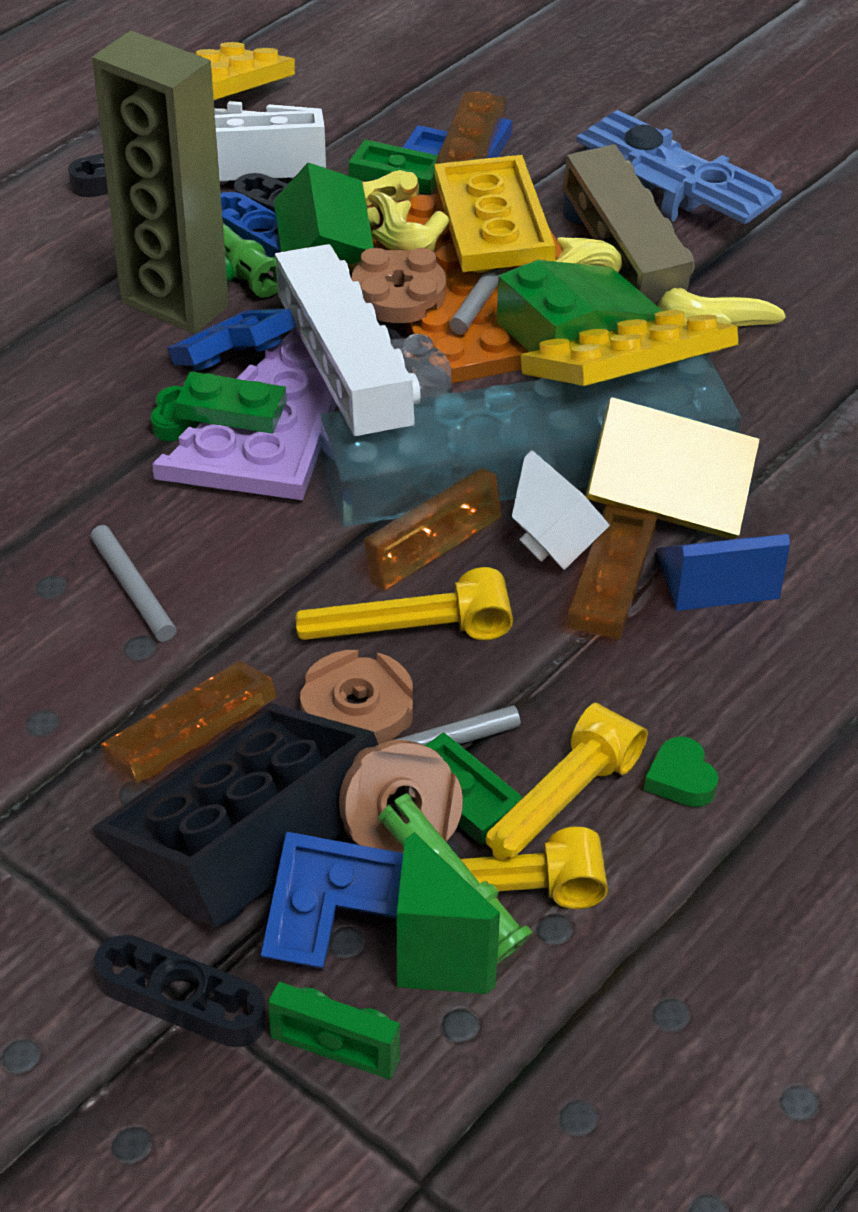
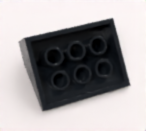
[92,703,397,928]

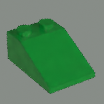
[497,260,662,352]

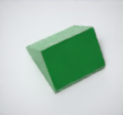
[274,162,374,265]
[397,832,500,994]

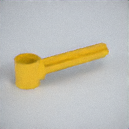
[295,567,513,640]
[485,703,648,860]
[461,827,608,909]

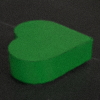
[151,386,201,441]
[644,736,719,807]

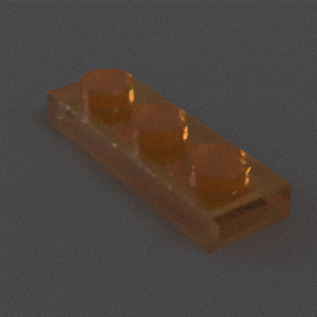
[436,91,506,164]
[364,468,502,590]
[567,505,657,640]
[101,660,277,783]

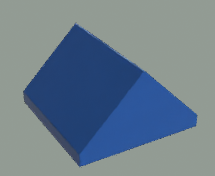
[656,534,790,611]

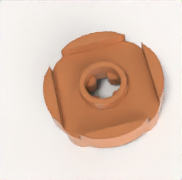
[351,248,446,323]
[300,650,413,744]
[339,740,463,853]

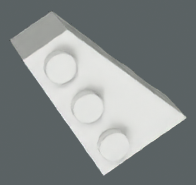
[214,101,326,185]

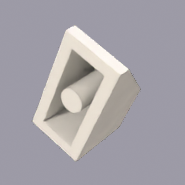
[512,450,610,570]

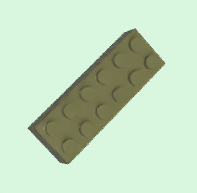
[92,30,229,334]

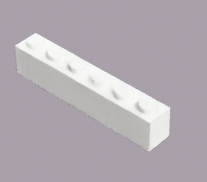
[275,244,421,436]

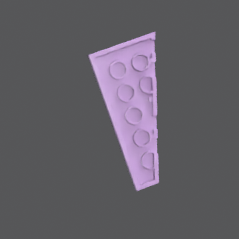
[152,328,337,500]

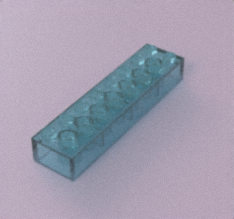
[320,353,741,527]

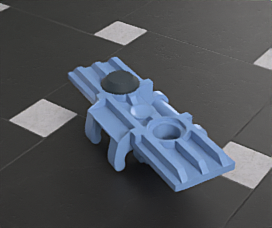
[576,110,782,224]

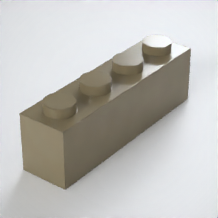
[562,144,695,303]

